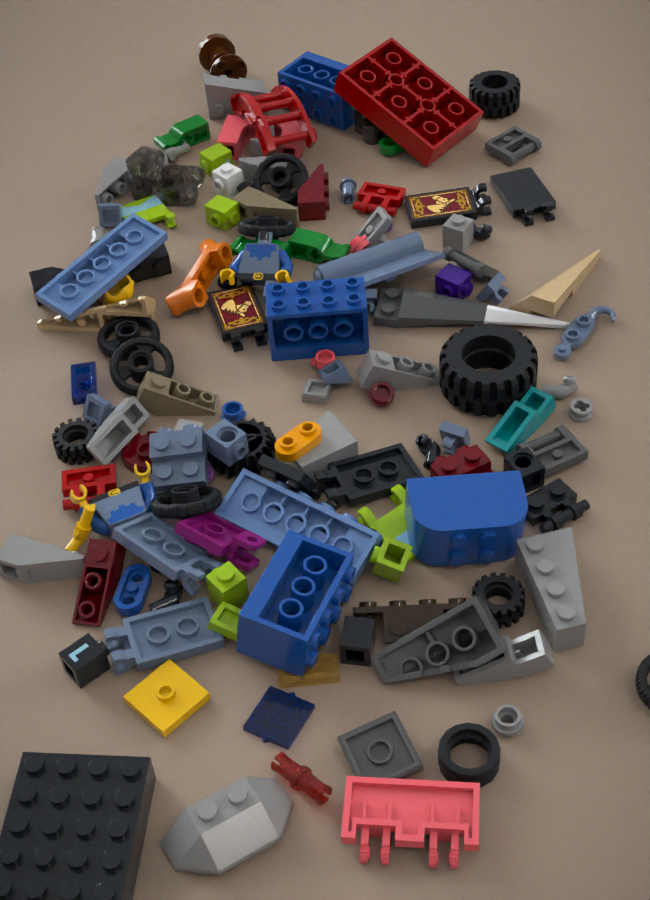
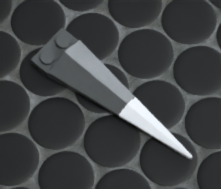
[373,287,571,329]

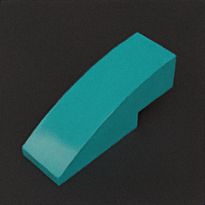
[485,386,556,454]

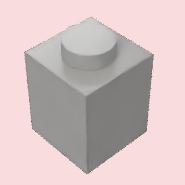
[443,213,474,253]

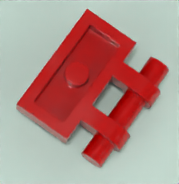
[353,181,406,217]
[62,463,117,512]

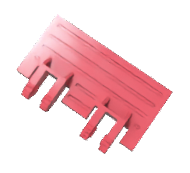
[341,776,480,869]

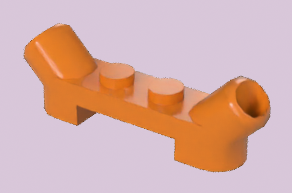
[165,239,233,316]

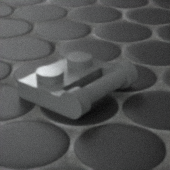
[485,126,542,167]
[442,246,501,281]
[516,425,589,477]

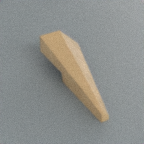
[510,249,601,318]
[37,296,159,333]

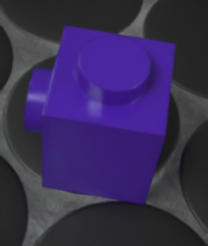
[435,263,473,299]

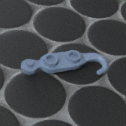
[553,306,617,360]

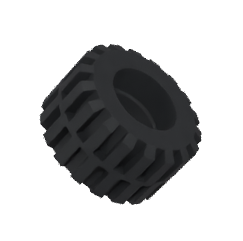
[469,70,520,119]

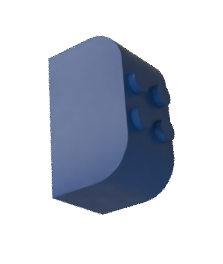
[404,470,528,566]

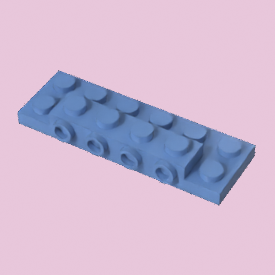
[35,213,168,322]
[214,468,383,586]

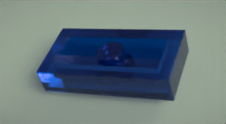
[71,361,98,405]

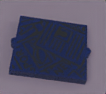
[243,686,315,750]

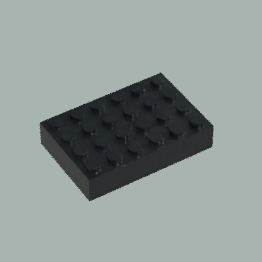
[0,752,156,900]

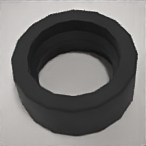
[438,723,501,787]

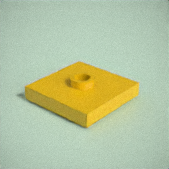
[123,659,211,738]

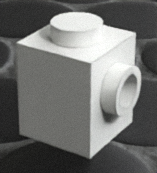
[212,162,244,199]

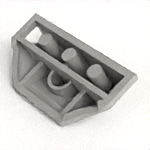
[160,776,293,875]

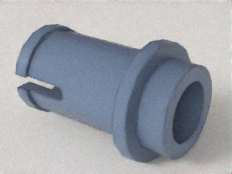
[339,177,357,204]

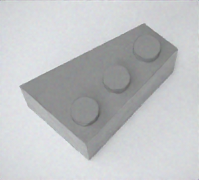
[202,72,267,119]

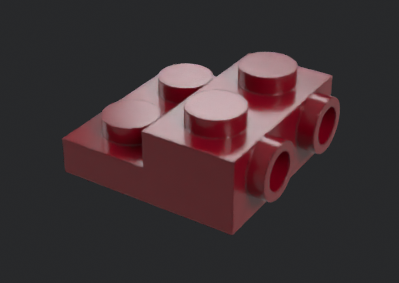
[430,444,494,477]

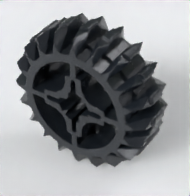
[207,417,276,479]

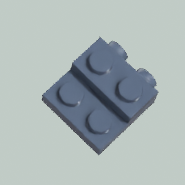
[149,424,208,491]

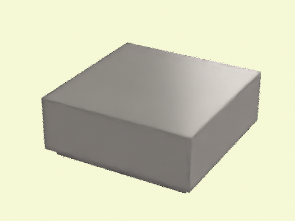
[302,378,333,405]

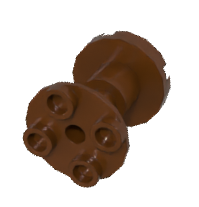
[197,33,247,79]

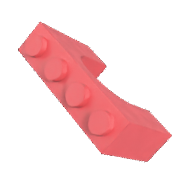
[217,115,306,161]

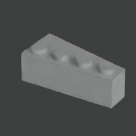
[515,527,586,652]

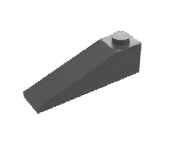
[370,596,507,684]

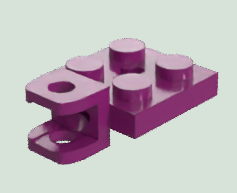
[174,512,266,571]

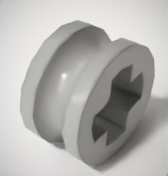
[569,398,594,422]

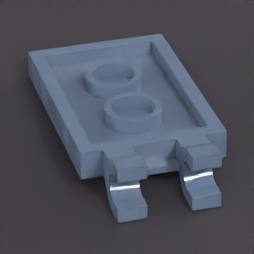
[111,512,223,596]
[103,596,225,676]

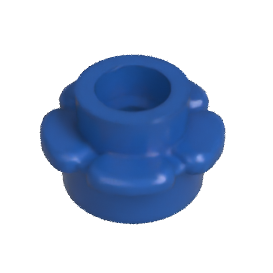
[221,401,246,422]

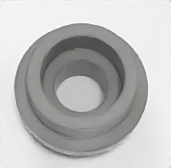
[492,705,524,736]

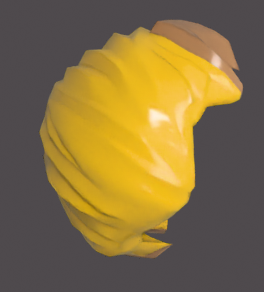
[98,274,134,304]

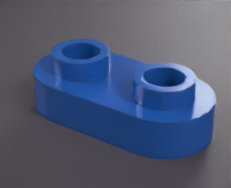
[113,564,152,616]

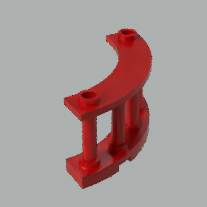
[229,85,317,156]

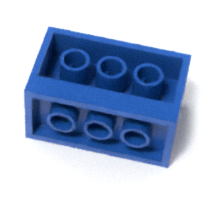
[277,51,363,131]
[265,277,369,362]
[236,530,356,678]

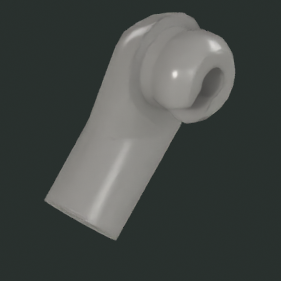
[542,375,578,399]

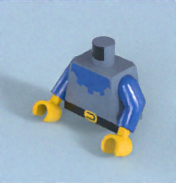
[220,231,293,286]
[70,461,156,541]

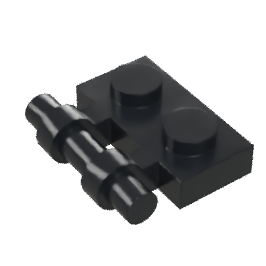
[258,454,321,500]
[526,478,590,533]

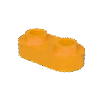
[275,421,322,462]

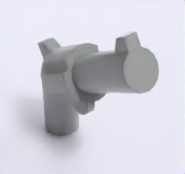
[158,142,191,170]

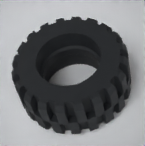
[439,323,538,417]

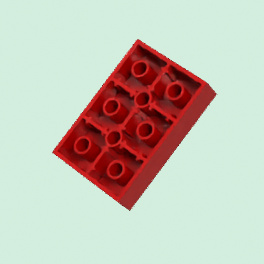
[333,37,484,167]

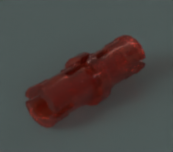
[271,752,332,805]

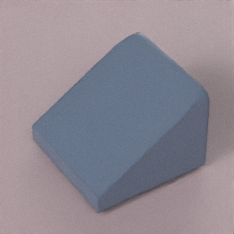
[318,359,353,384]

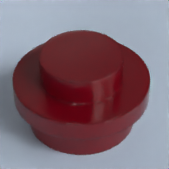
[369,382,395,407]

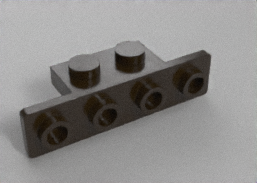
[353,598,466,643]

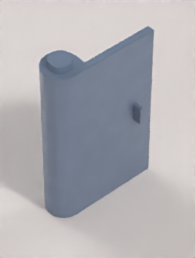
[313,231,446,287]

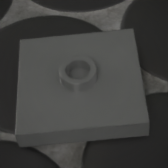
[337,711,424,779]

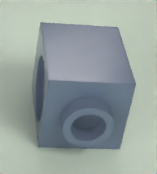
[205,418,249,467]

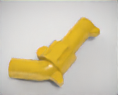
[64,504,96,552]

